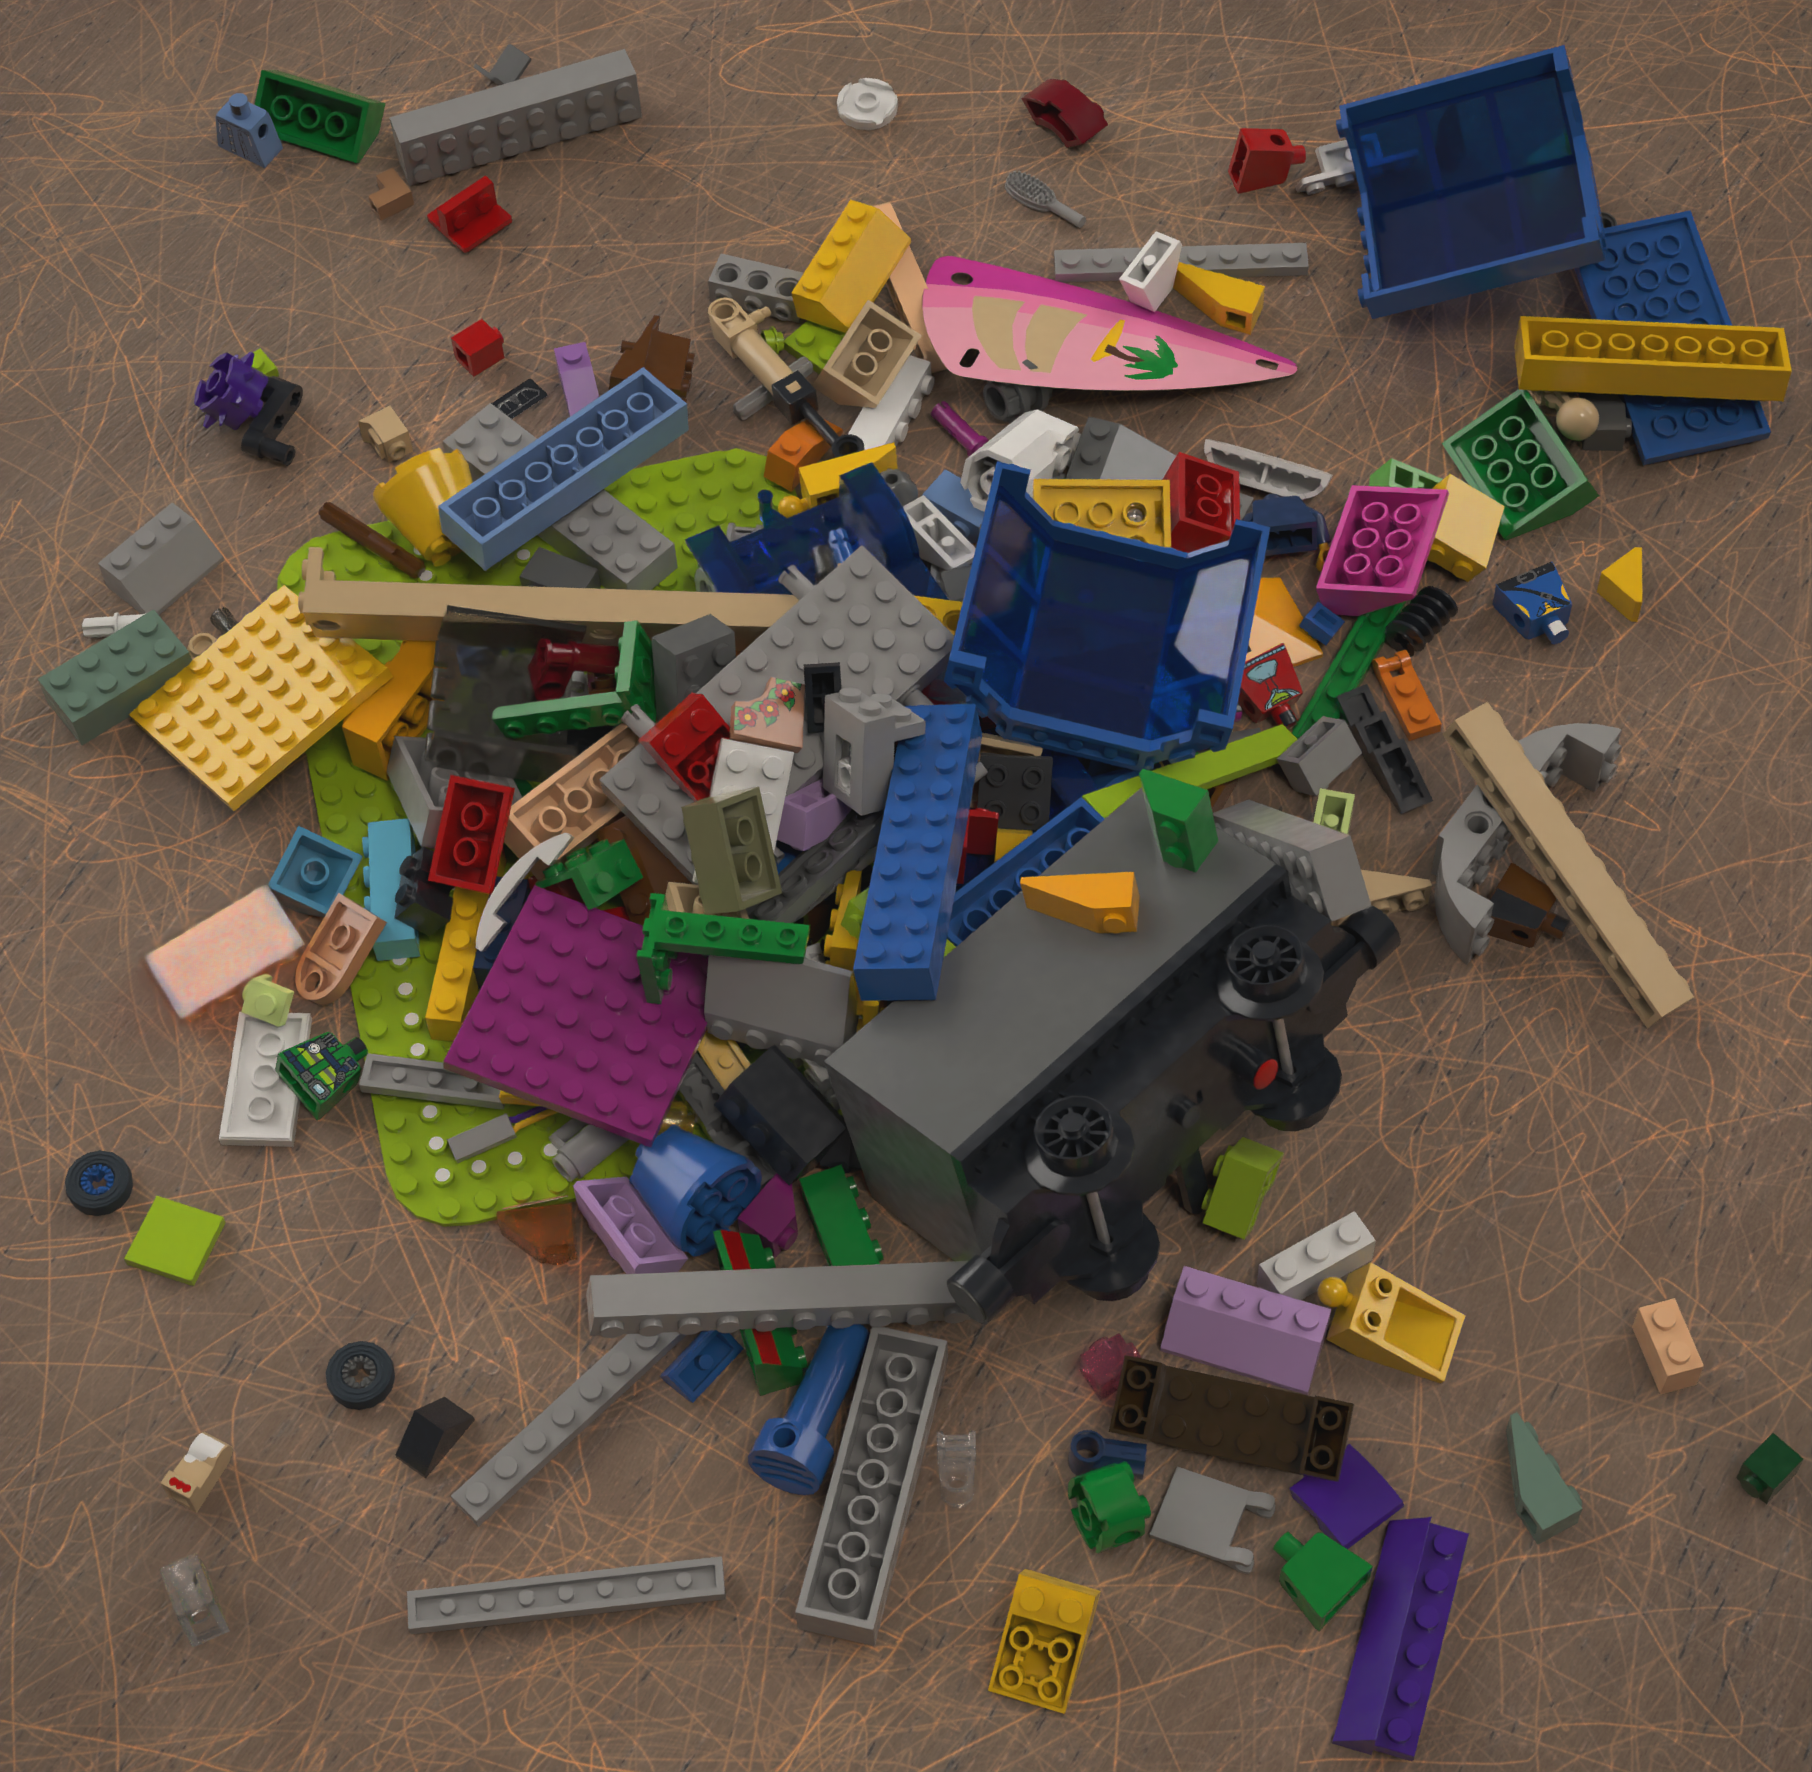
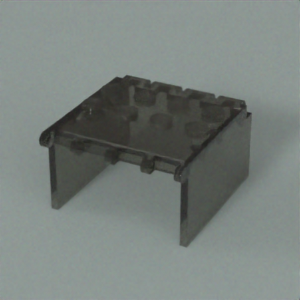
[424,605,587,782]

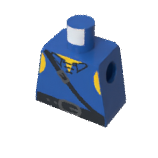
[1492,562,1572,644]

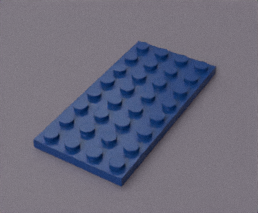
[1565,210,1771,465]

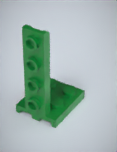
[492,620,656,738]
[637,893,810,1004]

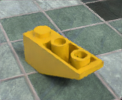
[1173,262,1265,335]

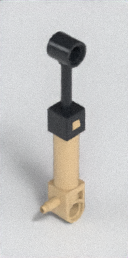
[708,298,865,458]

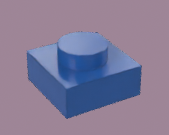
[1299,602,1345,646]

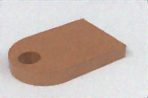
[295,893,387,1005]

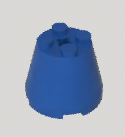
[630,1125,762,1256]

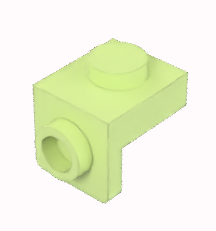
[241,974,294,1027]

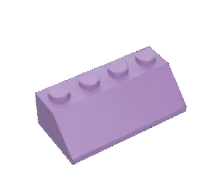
[1160,1266,1331,1395]

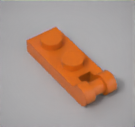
[1372,650,1442,741]

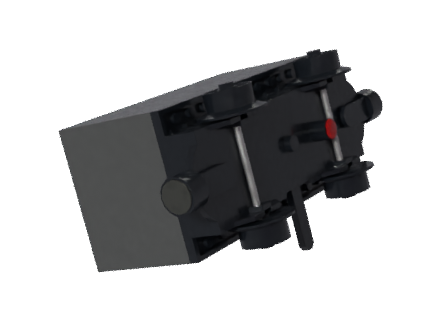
[824,787,1401,1325]

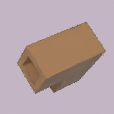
[368,168,414,221]

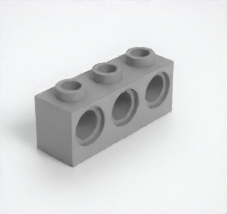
[708,254,803,323]

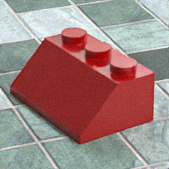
[1162,452,1240,553]
[428,775,515,894]

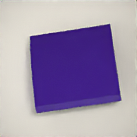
[1290,1444,1404,1549]

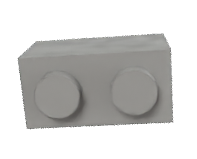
[1277,716,1362,796]

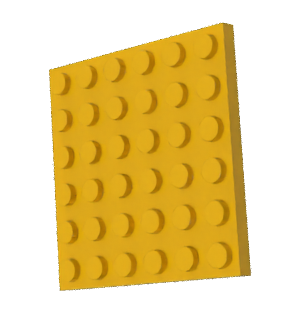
[129,585,393,811]

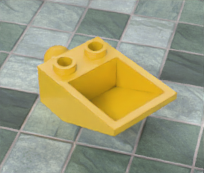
[778,442,898,541]
[1317,1263,1465,1383]

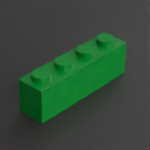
[799,1165,884,1266]

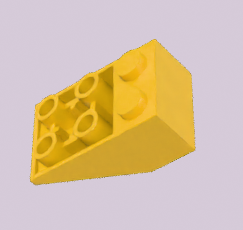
[988,1569,1101,1714]

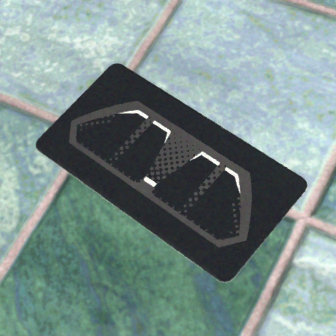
[491,379,547,419]

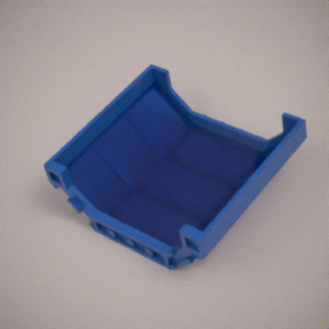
[1336,45,1608,319]
[944,461,1270,771]

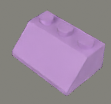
[573,1177,688,1274]

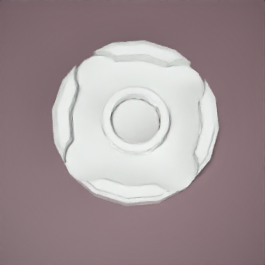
[837,78,898,130]

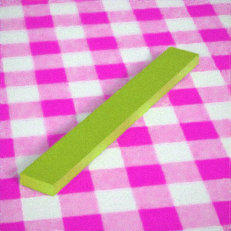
[1082,724,1298,819]

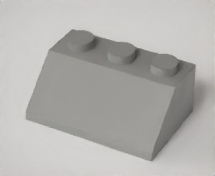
[98,503,224,615]

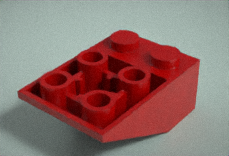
[638,693,742,802]

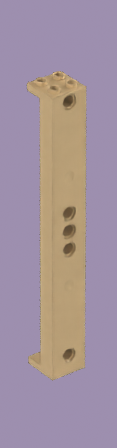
[298,547,841,651]

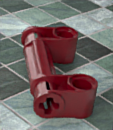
[527,638,620,701]

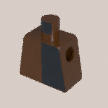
[1487,863,1571,948]

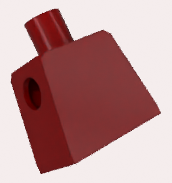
[1228,128,1306,194]

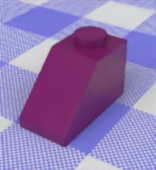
[737,1173,798,1259]

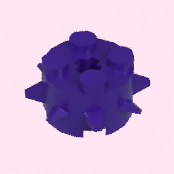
[194,351,269,430]

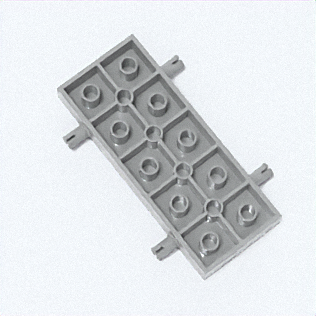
[599,545,954,885]

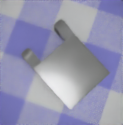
[1150,1466,1275,1574]

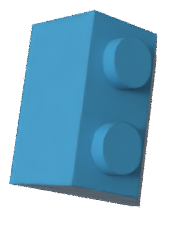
[266,826,363,917]

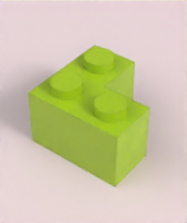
[1201,1137,1284,1240]

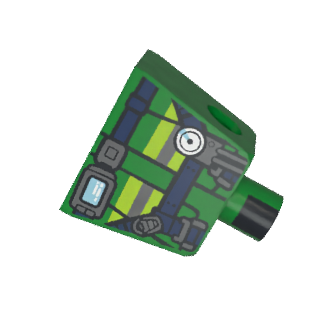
[275,1032,368,1121]

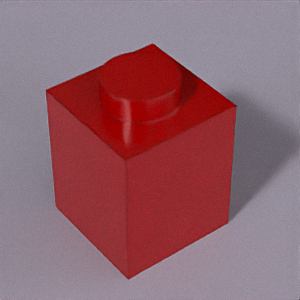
[451,319,505,377]

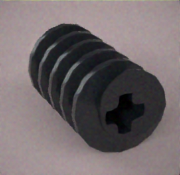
[1385,586,1458,657]

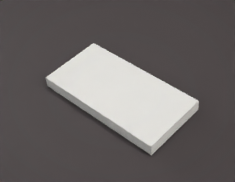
[219,1012,312,1147]

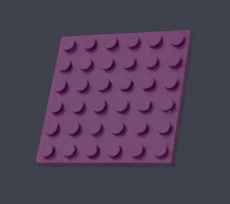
[443,885,709,1147]

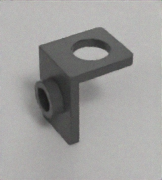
[473,44,531,86]

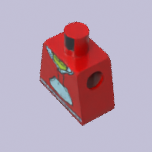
[1223,643,1303,729]

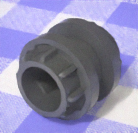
[983,359,1053,423]

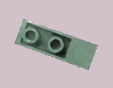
[1506,1412,1583,1544]

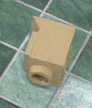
[358,406,413,463]

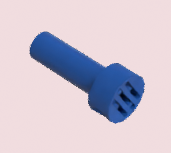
[748,1324,870,1495]

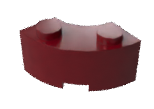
[1021,79,1108,148]

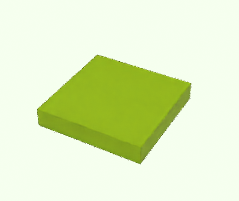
[124,1196,226,1286]

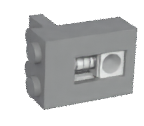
[823,687,926,816]

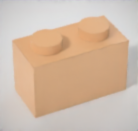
[1632,1298,1704,1395]

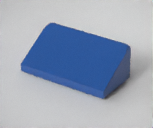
[660,1330,744,1403]

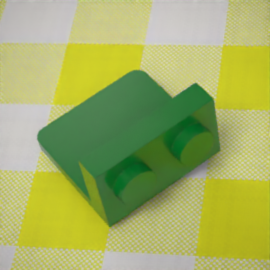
[535,839,643,910]

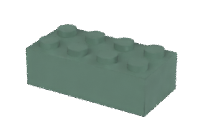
[38,609,192,745]

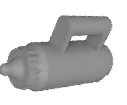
[549,1118,629,1182]

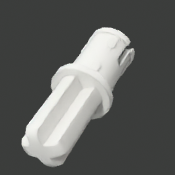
[82,613,146,638]

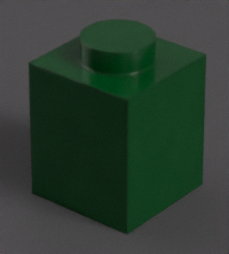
[1736,1433,1804,1504]

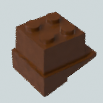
[609,315,695,403]

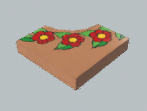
[730,677,805,753]

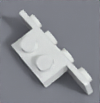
[1295,132,1420,195]

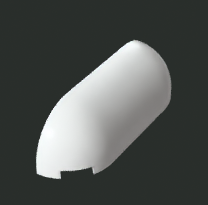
[1204,439,1333,500]

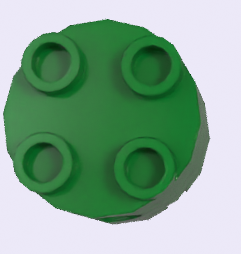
[1068,1461,1151,1554]

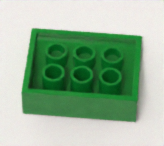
[1442,389,1600,541]

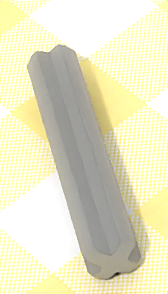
[733,357,813,420]

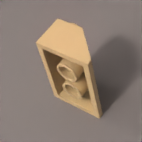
[812,300,922,408]

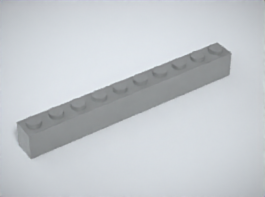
[586,1261,970,1338]

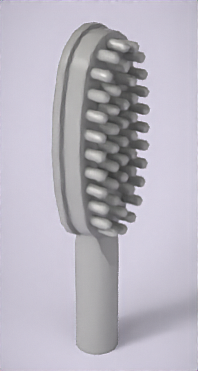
[1005,171,1086,228]

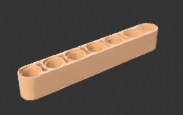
[873,202,947,374]

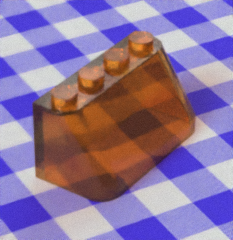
[139,884,304,1022]

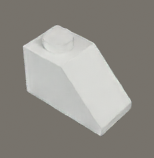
[1119,231,1182,312]

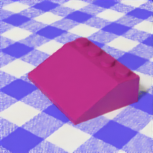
[1316,485,1449,616]

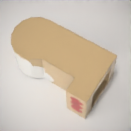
[161,1432,233,1513]

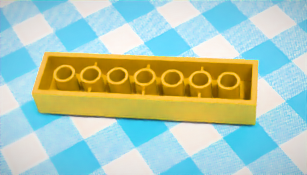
[1514,316,1792,402]

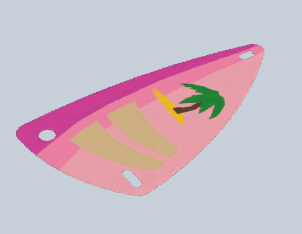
[922,256,1297,391]

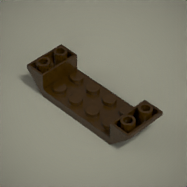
[1109,1355,1355,1482]

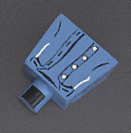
[215,93,283,168]

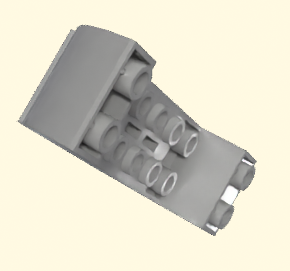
[1431,723,1622,965]

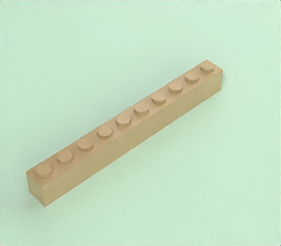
[1443,702,1694,1029]

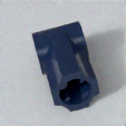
[1068,1430,1147,1480]

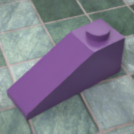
[554,342,599,416]

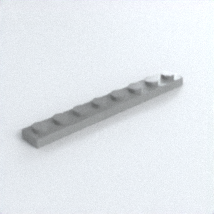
[1054,243,1309,282]
[451,1332,686,1527]
[407,1556,726,1634]

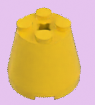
[373,448,473,567]

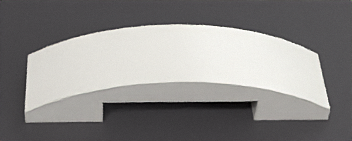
[475,833,574,952]

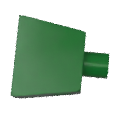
[1273,1532,1373,1632]

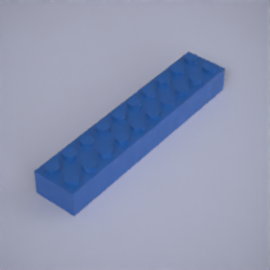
[853,704,982,1001]

